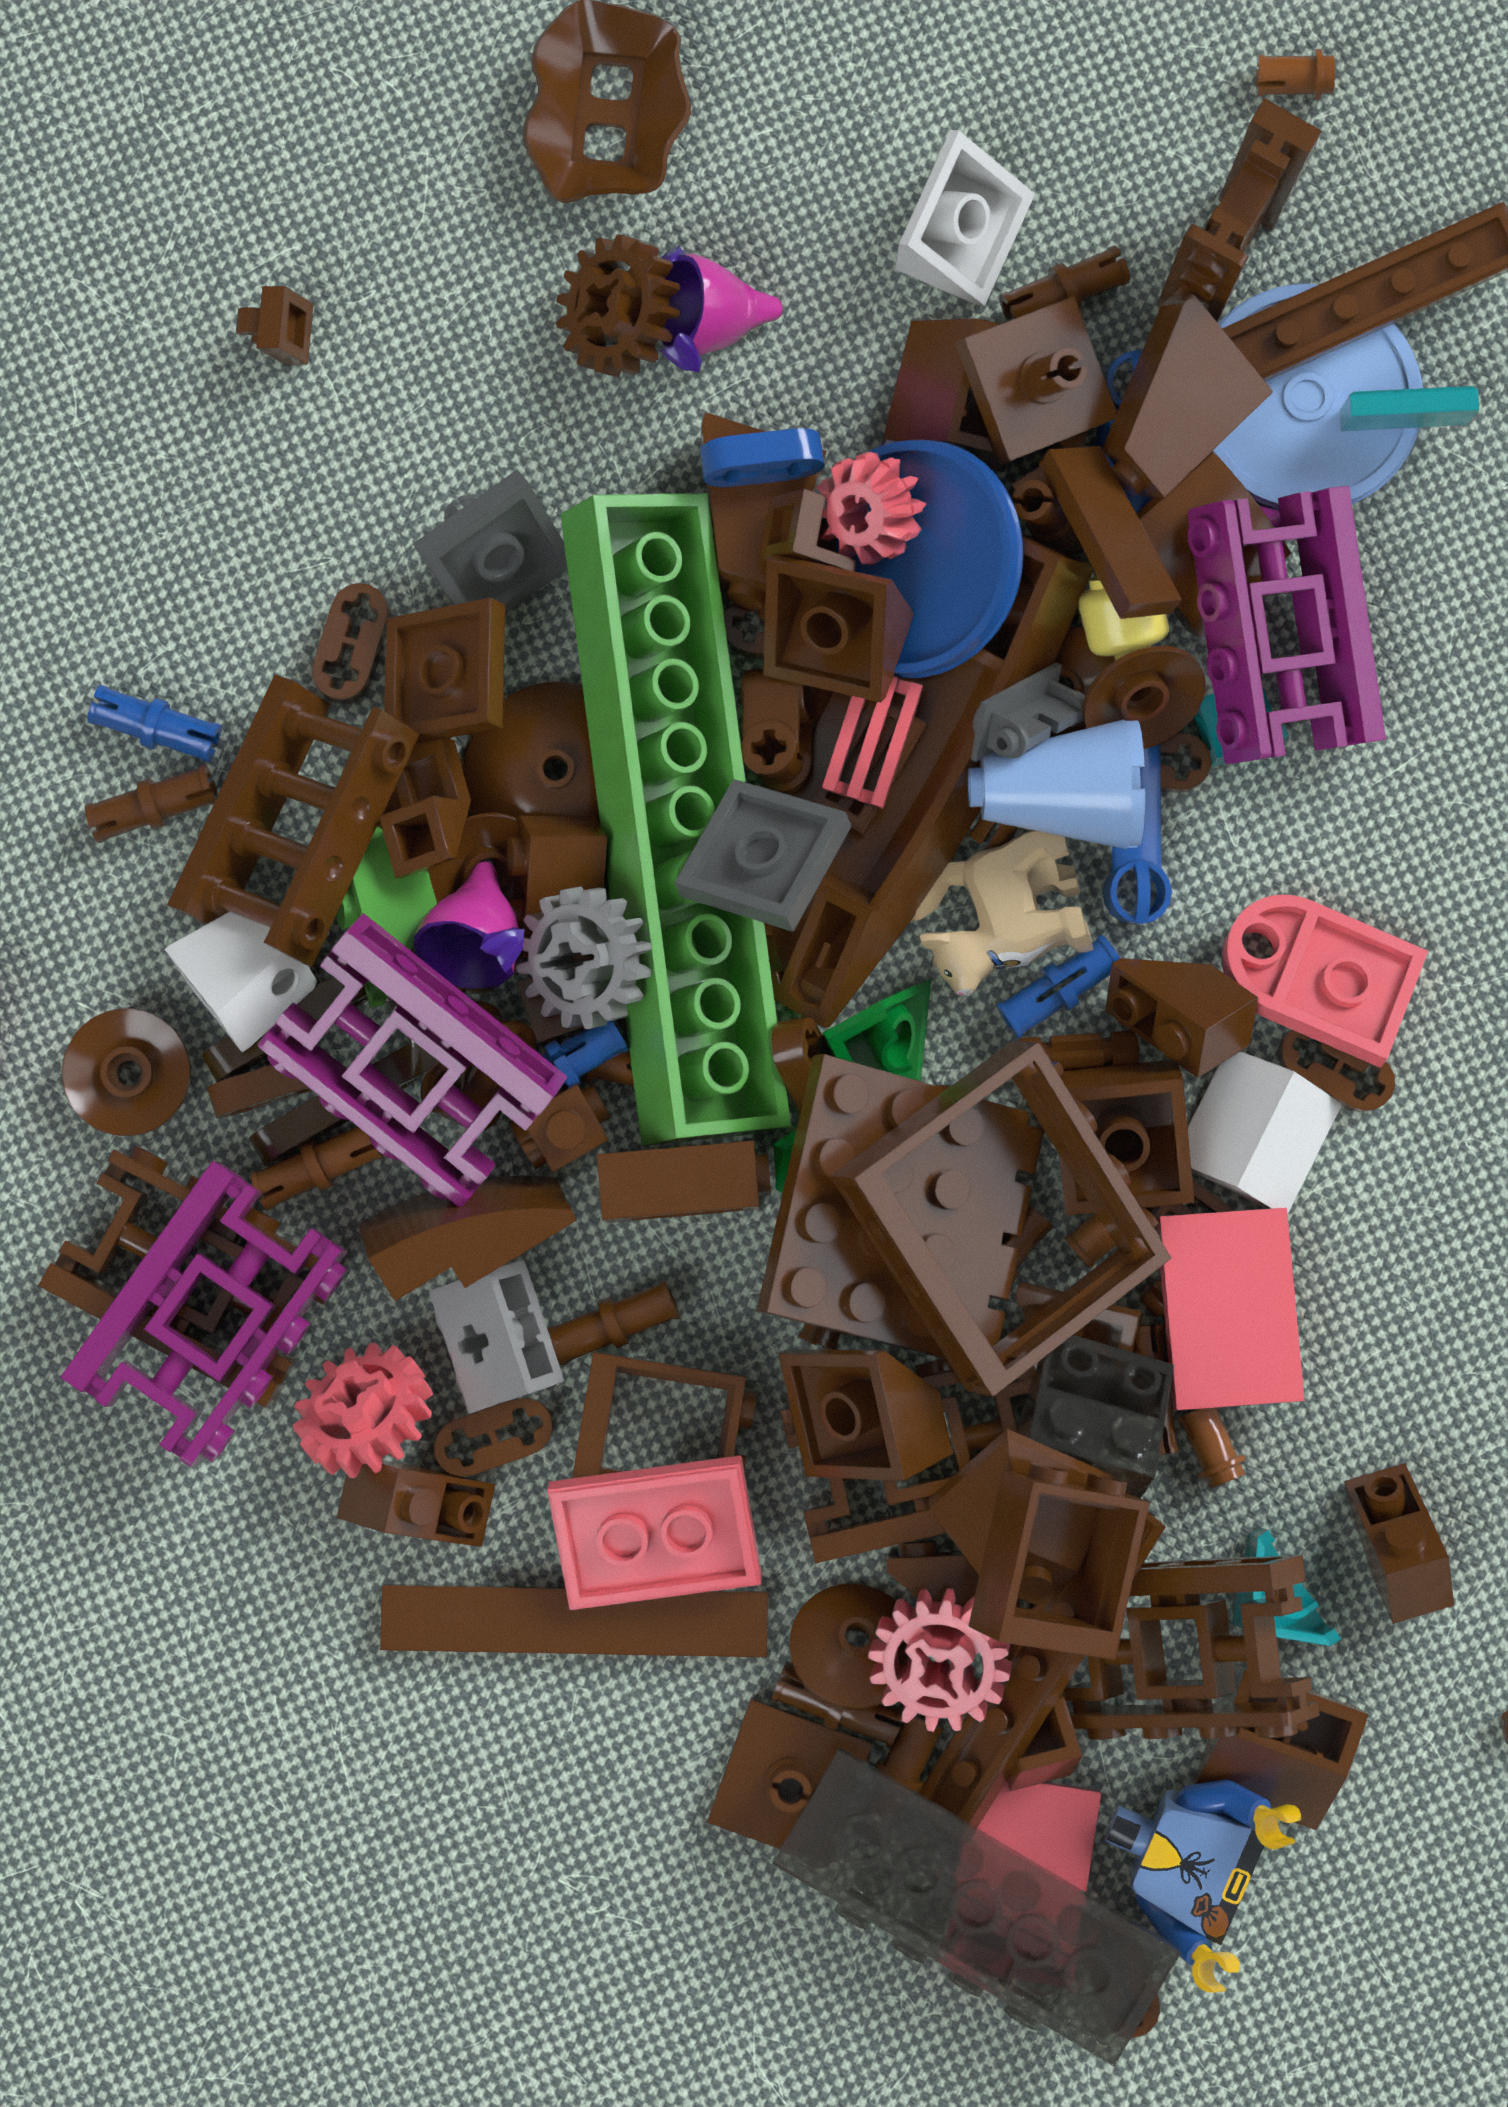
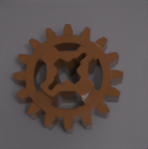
[556,234,680,377]

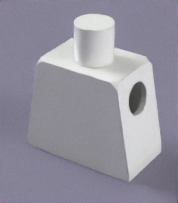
[165,912,330,1052]

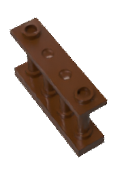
[167,674,419,967]

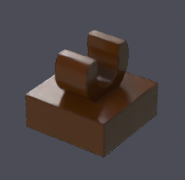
[236,286,314,365]

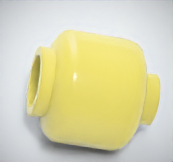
[1078,576,1169,661]

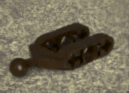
[201,976,497,1166]

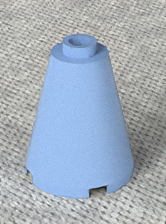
[968,719,1145,849]

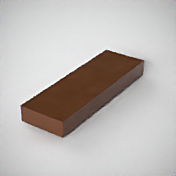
[1039,446,1182,619]

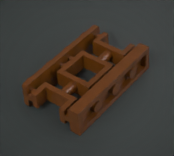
[1157,98,1322,323]
[38,1145,332,1408]
[780,1359,1040,1564]
[1064,1555,1319,1740]

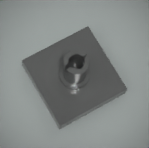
[413,469,567,614]
[675,779,852,932]

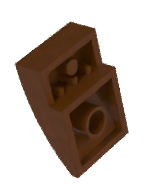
[358,1175,577,1301]

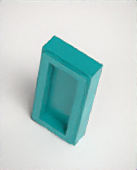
[1340,386,1479,431]

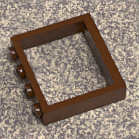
[830,1042,1171,1397]

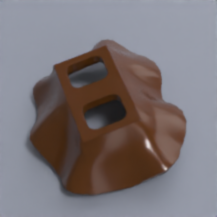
[523,0,691,203]

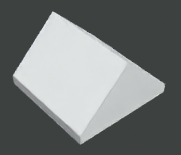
[895,130,1035,306]
[1187,1051,1342,1214]

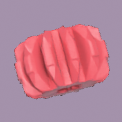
[816,452,926,565]

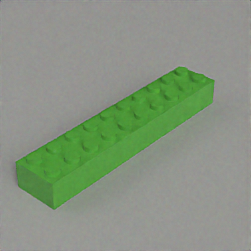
[560,493,791,1146]

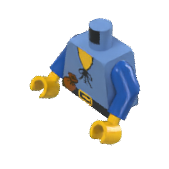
[1104,1779,1301,1993]

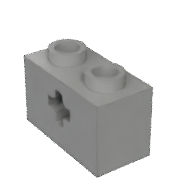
[429,1260,565,1414]

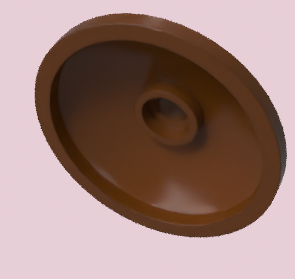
[463,681,601,826]

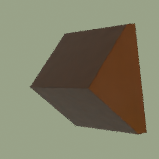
[763,554,914,703]

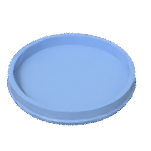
[1213,284,1423,511]

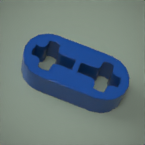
[700,428,825,487]

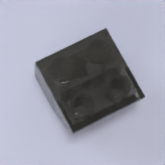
[1017,1335,1174,1499]

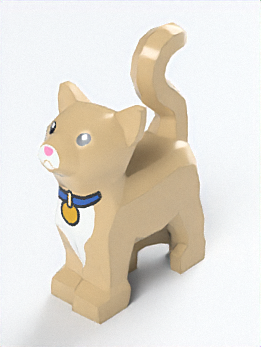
[911,830,1094,996]

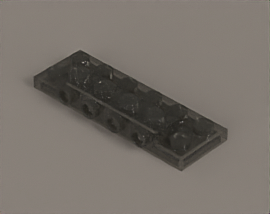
[772,1746,1181,2066]

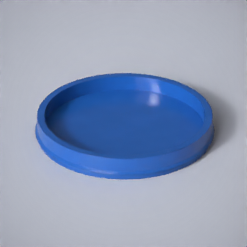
[825,440,1023,678]

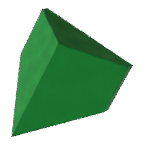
[823,978,932,1081]

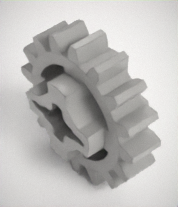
[516,887,652,1029]

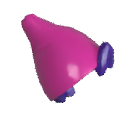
[659,245,783,372]
[413,861,524,989]

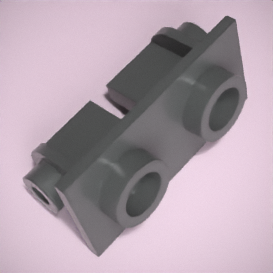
[971,662,1085,762]

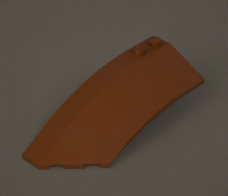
[760,533,1094,1028]

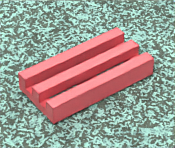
[822,676,923,809]

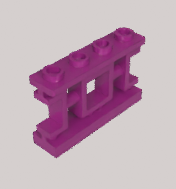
[1187,486,1386,764]
[258,913,567,1207]
[60,1161,348,1468]

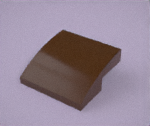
[1136,451,1292,638]

